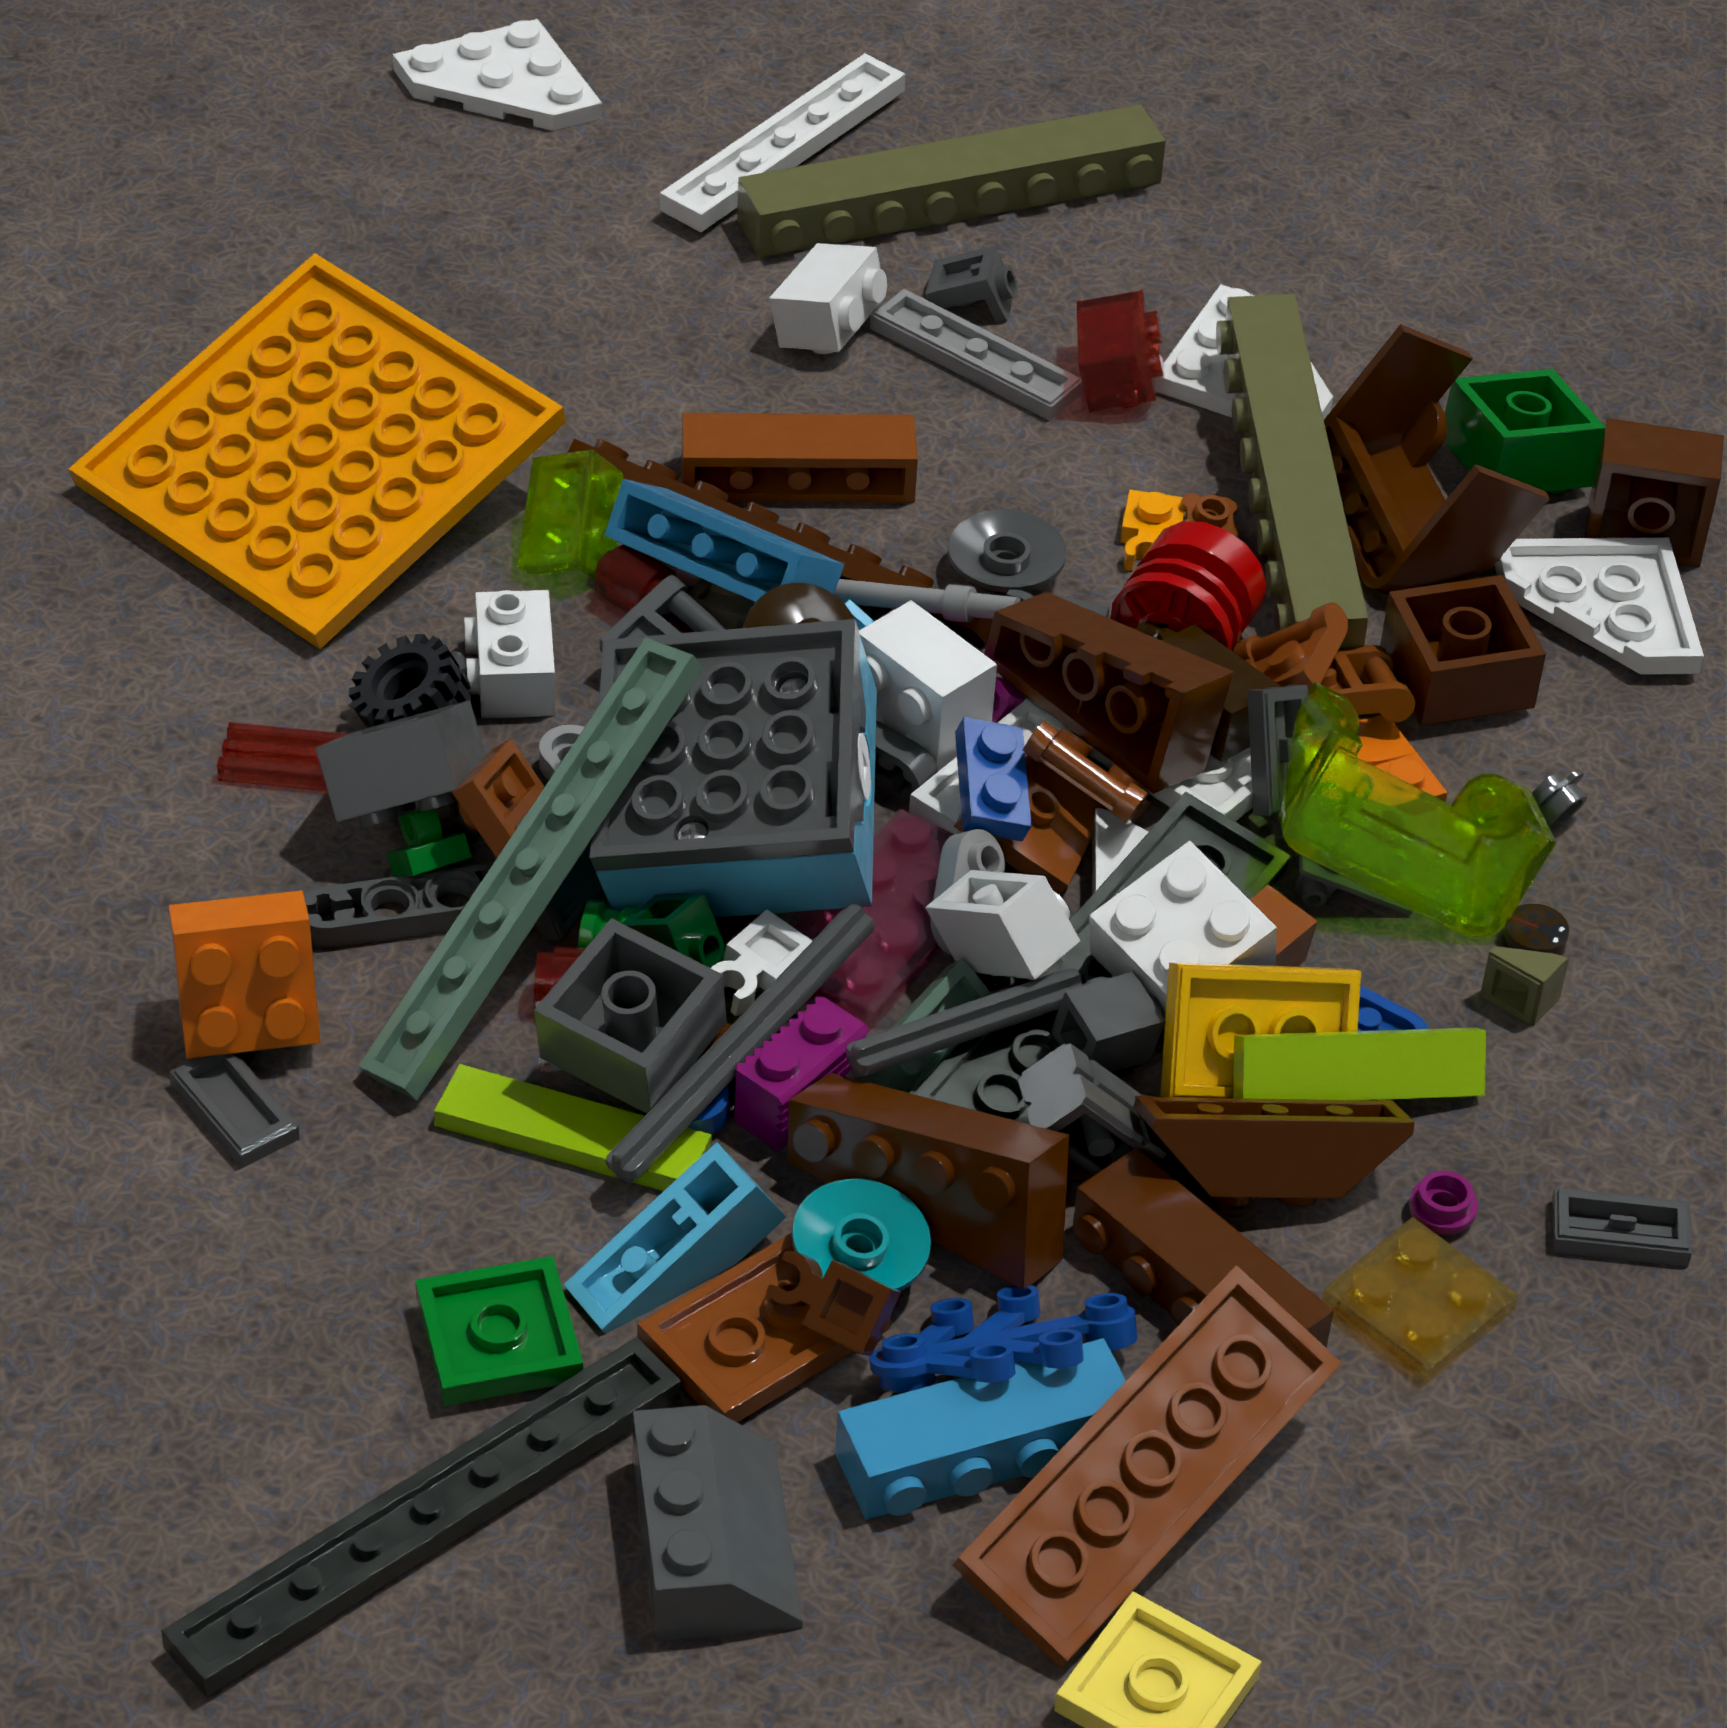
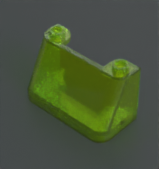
[1279,682,1557,939]

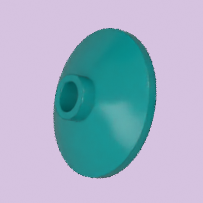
[792,1179,931,1291]

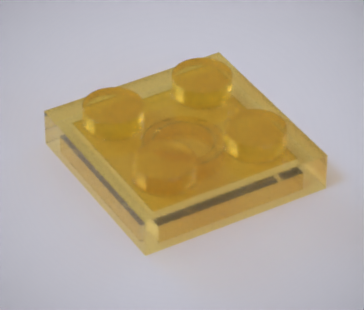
[1322,1217,1519,1385]

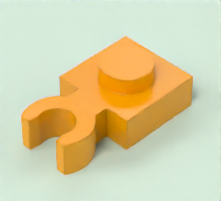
[1120,489,1185,571]

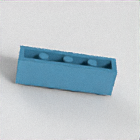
[604,479,844,602]
[835,1338,1126,1520]

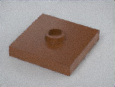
[954,754,1106,896]

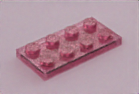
[793,809,1008,1029]

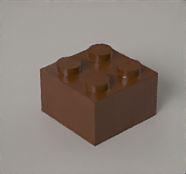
[1585,418,1724,567]
[1380,575,1546,726]

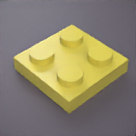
[1054,1591,1262,1728]

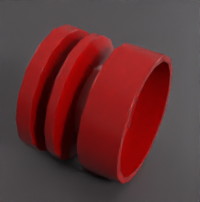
[1110,522,1266,650]

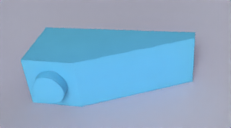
[563,1142,787,1333]

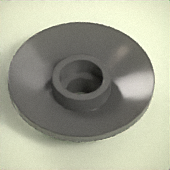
[948,509,1066,593]

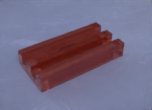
[217,722,347,791]

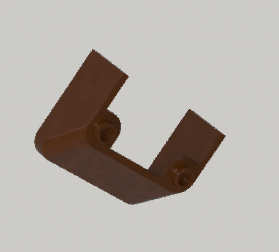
[1324,324,1550,595]

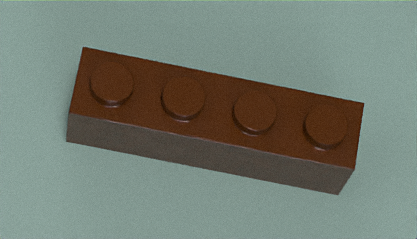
[1072,1148,1334,1348]

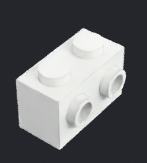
[769,243,887,354]
[464,590,555,718]
[925,870,1080,981]

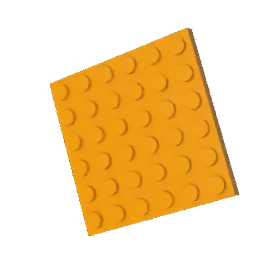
[68,253,566,649]

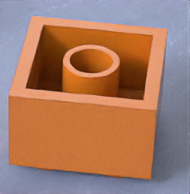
[169,890,321,1059]

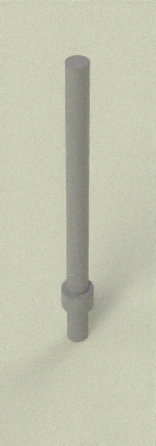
[675,568,1021,623]

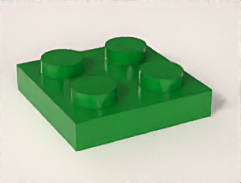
[415,1256,583,1406]

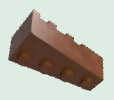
[984,592,1234,794]
[787,1073,1069,1290]

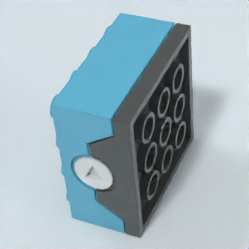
[590,619,877,918]

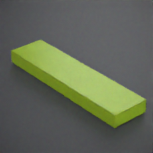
[1233,1028,1486,1100]
[434,1064,712,1191]

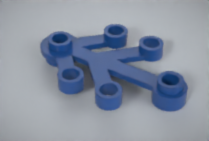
[869,1285,1138,1392]

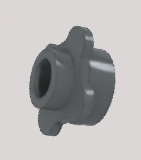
[1524,769,1587,830]

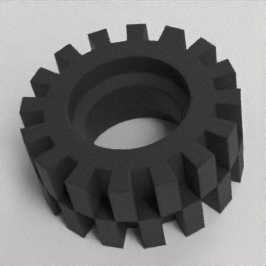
[349,634,471,728]

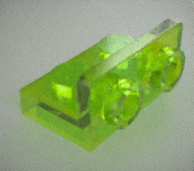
[517,450,623,581]

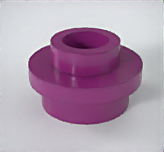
[1409,1170,1478,1235]

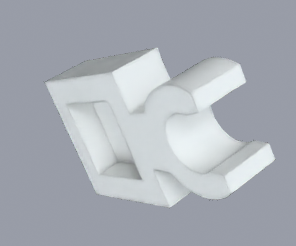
[711,910,812,1016]

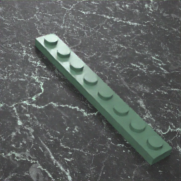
[358,637,704,1101]

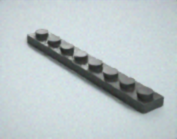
[161,1337,681,1697]

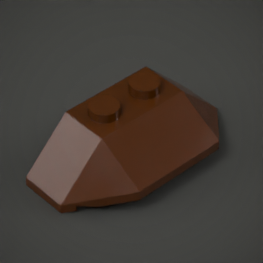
[1134,1095,1415,1206]

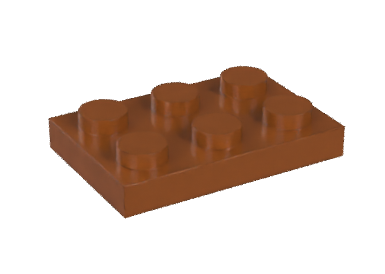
[637,1232,891,1423]

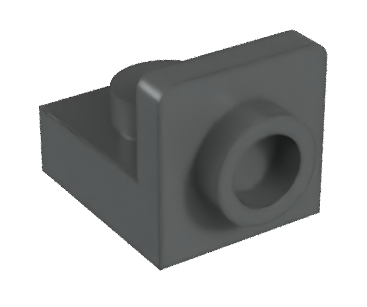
[926,246,1018,322]

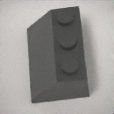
[632,1405,803,1641]

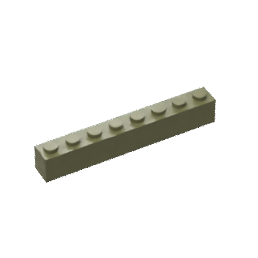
[737,105,1166,258]
[1216,294,1368,648]

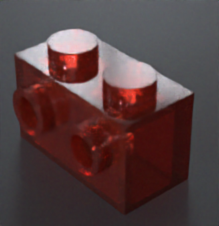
[1077,290,1165,412]

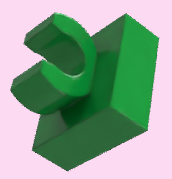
[386,809,472,877]

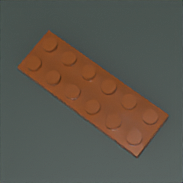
[952,1265,1342,1669]

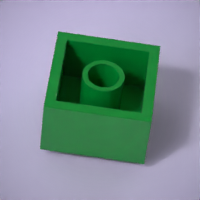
[1444,369,1605,493]

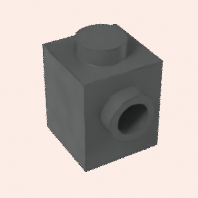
[1051,971,1165,1073]

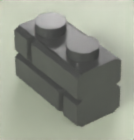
[1018,1043,1167,1175]

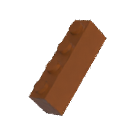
[681,413,918,502]

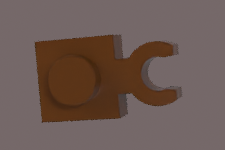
[766,1251,901,1356]

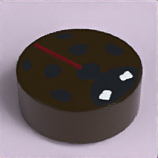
[1502,904,1569,956]

